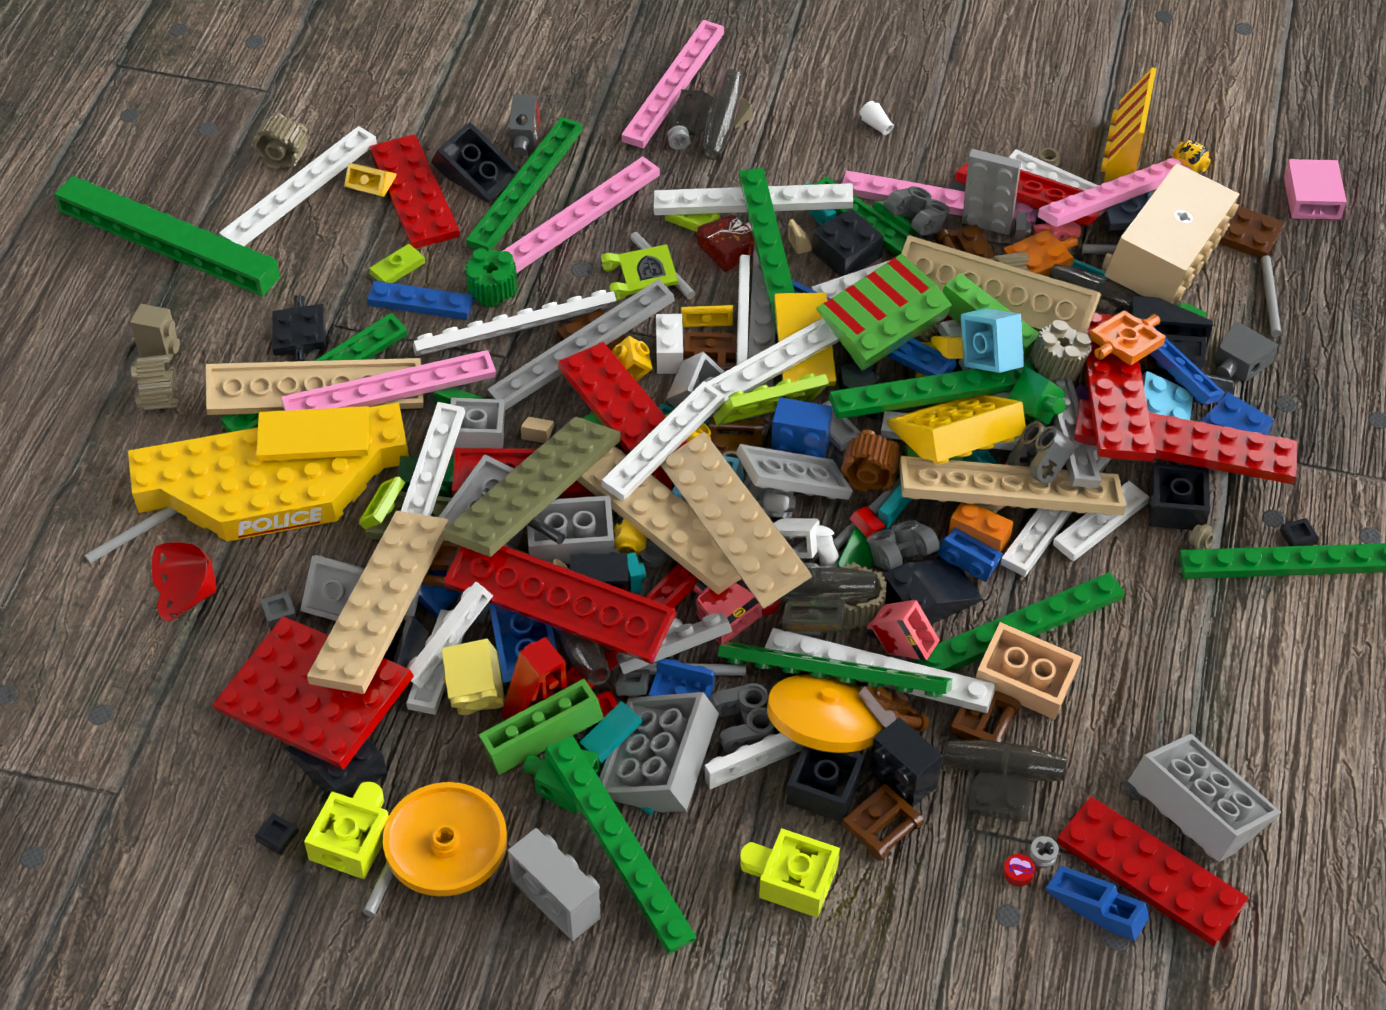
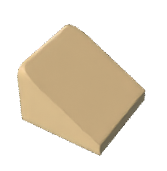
[788,219,812,254]
[521,417,554,443]

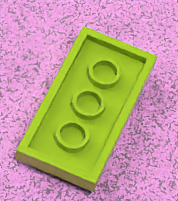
[713,373,829,426]

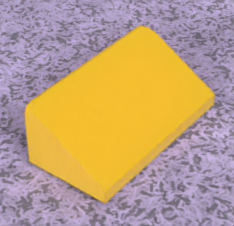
[344,163,396,197]
[680,305,733,327]
[931,336,963,359]

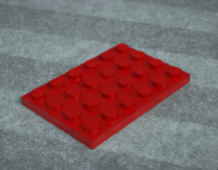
[212,616,414,770]

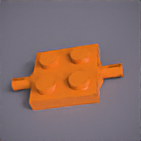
[1004,229,1079,276]
[1089,310,1166,365]

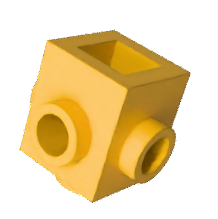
[611,336,652,381]

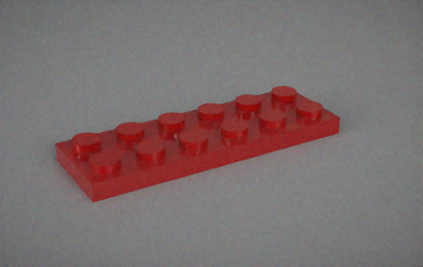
[369,134,460,249]
[955,163,1109,226]
[558,342,687,454]
[1056,796,1249,947]

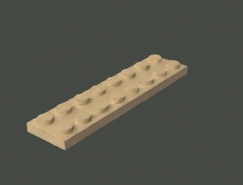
[901,235,1101,334]
[206,358,423,415]
[661,432,812,609]
[577,446,742,594]
[899,456,1126,516]
[307,511,450,694]

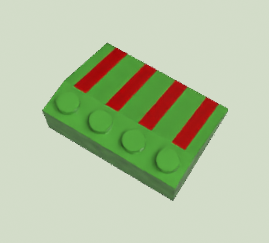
[816,254,952,371]

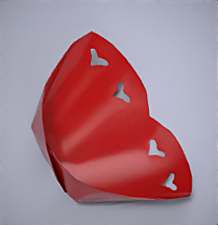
[151,542,217,622]

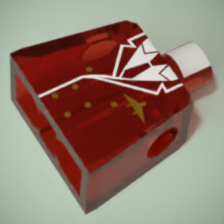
[697,215,754,272]

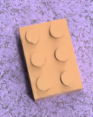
[975,622,1082,720]

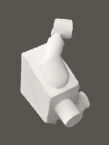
[773,518,839,571]

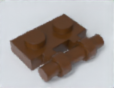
[684,332,737,372]

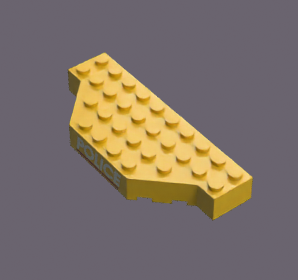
[128,402,409,542]

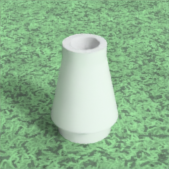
[859,101,894,135]

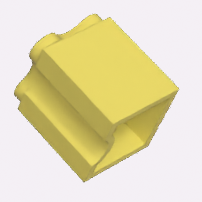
[441,639,505,715]

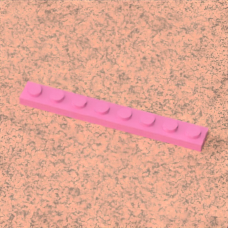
[622,20,724,148]
[502,157,660,273]
[1038,158,1190,227]
[842,170,1038,229]
[281,350,496,411]

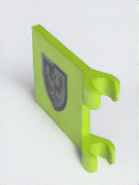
[601,244,679,301]

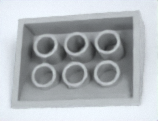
[599,692,719,812]
[1128,734,1281,862]

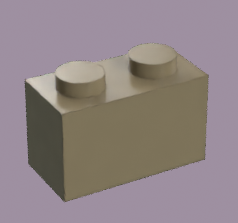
[130,303,180,361]

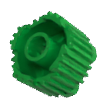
[465,248,518,308]

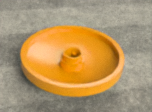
[767,674,884,753]
[383,782,507,896]

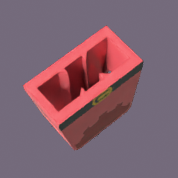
[694,580,762,645]
[867,600,940,660]

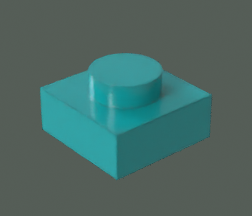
[627,552,646,593]

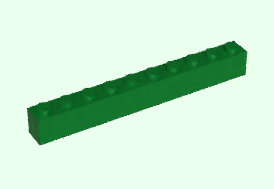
[54,176,280,297]

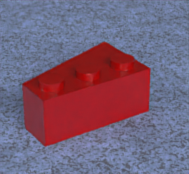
[501,637,567,720]

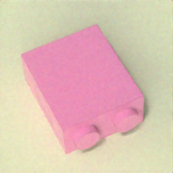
[1284,159,1347,219]

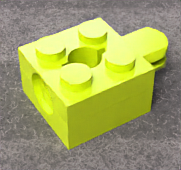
[304,782,389,880]
[740,828,840,918]

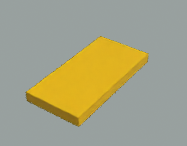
[774,293,836,386]
[256,406,369,461]

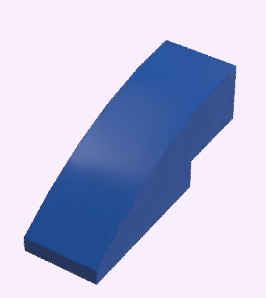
[1046,865,1149,942]

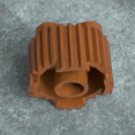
[841,430,900,493]

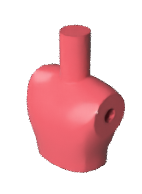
[1032,221,1081,241]

